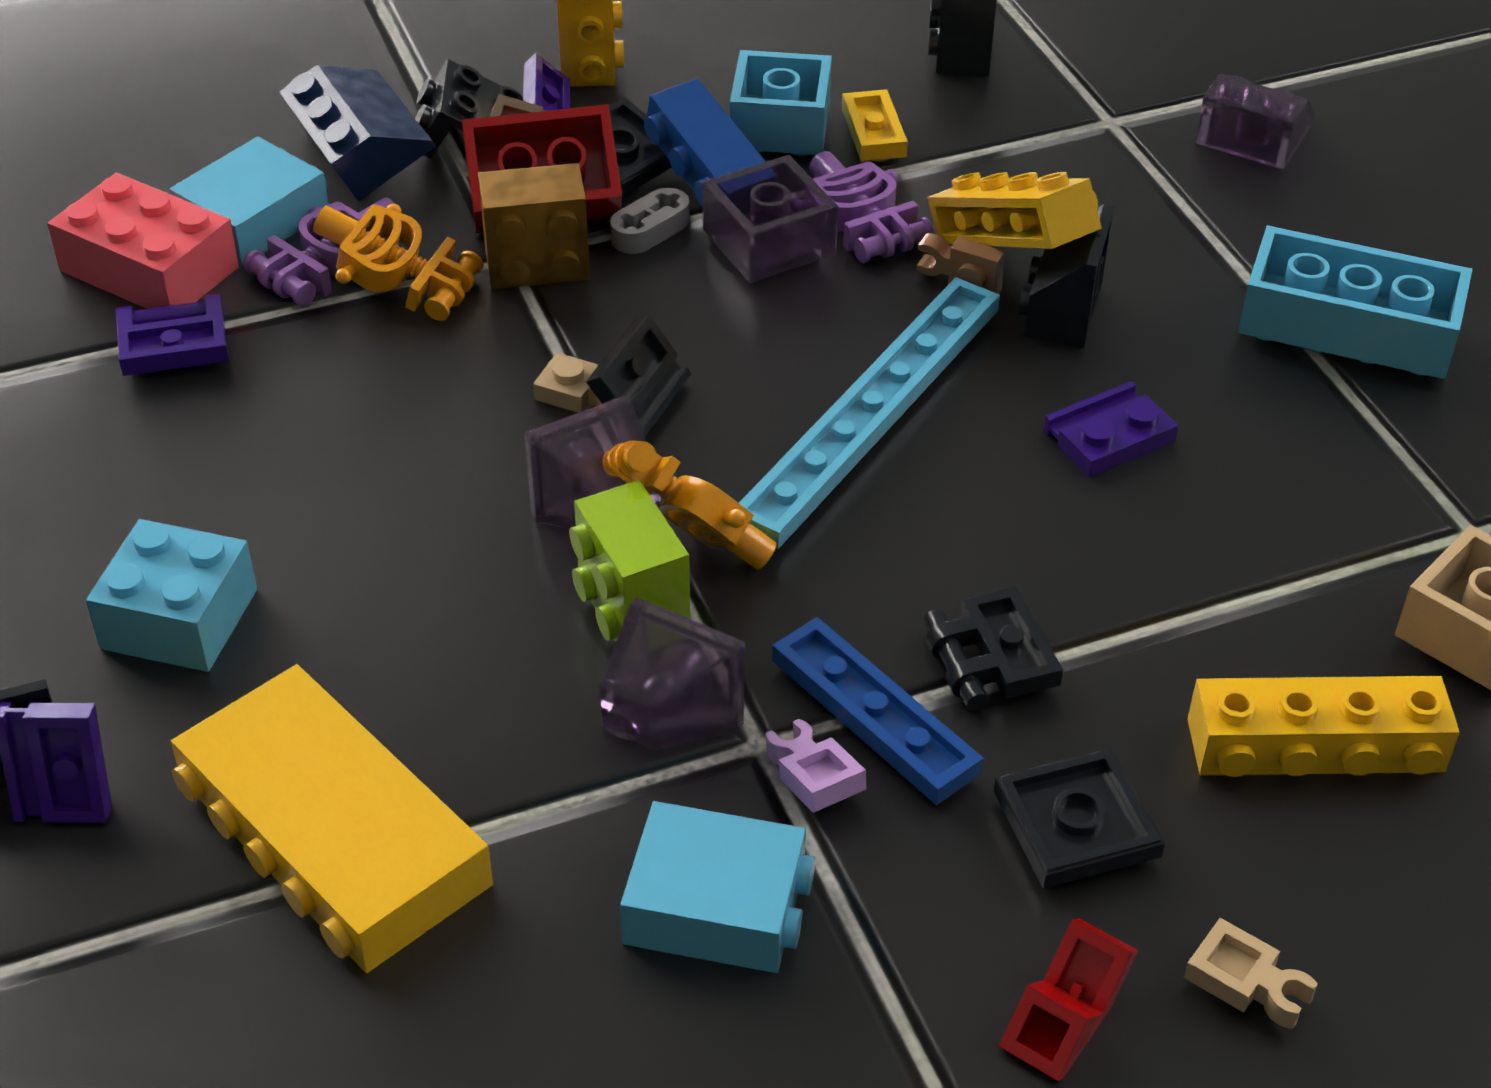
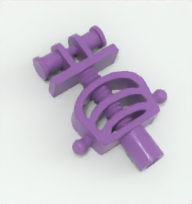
[795,151,934,263]
[243,197,395,307]

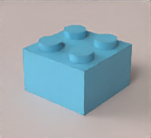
[730,50,832,156]
[86,519,257,672]

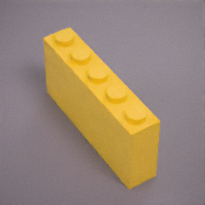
[170,664,493,974]

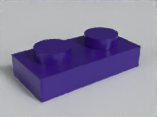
[523,53,570,111]

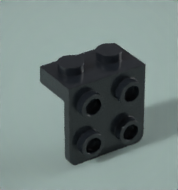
[415,59,523,159]

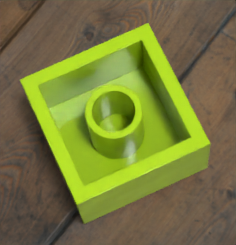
[569,480,691,660]

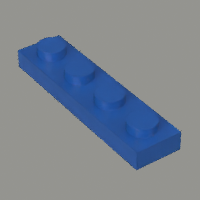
[772,617,984,805]

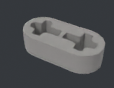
[610,188,690,254]

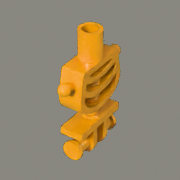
[313,203,484,321]
[602,441,777,570]

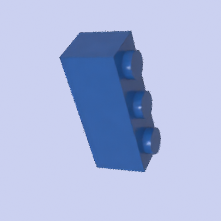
[644,78,775,224]

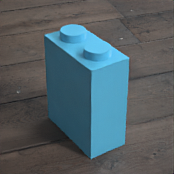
[169,136,329,266]
[620,801,816,974]

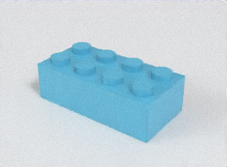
[1238,225,1473,379]

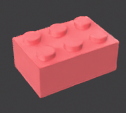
[47,172,240,309]

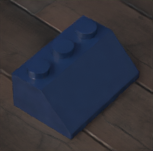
[279,65,436,201]

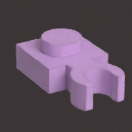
[766,719,866,813]

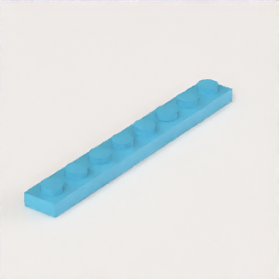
[739,277,1000,549]

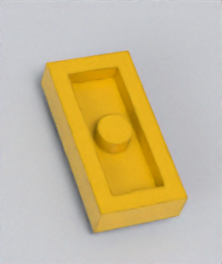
[842,89,908,162]

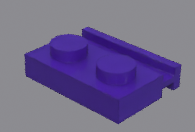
[1043,381,1179,477]
[0,702,112,823]

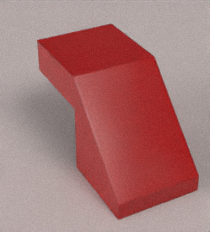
[998,918,1139,1081]

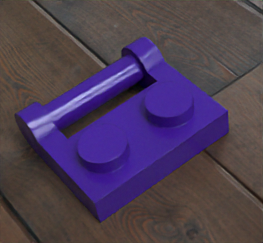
[116,294,229,376]

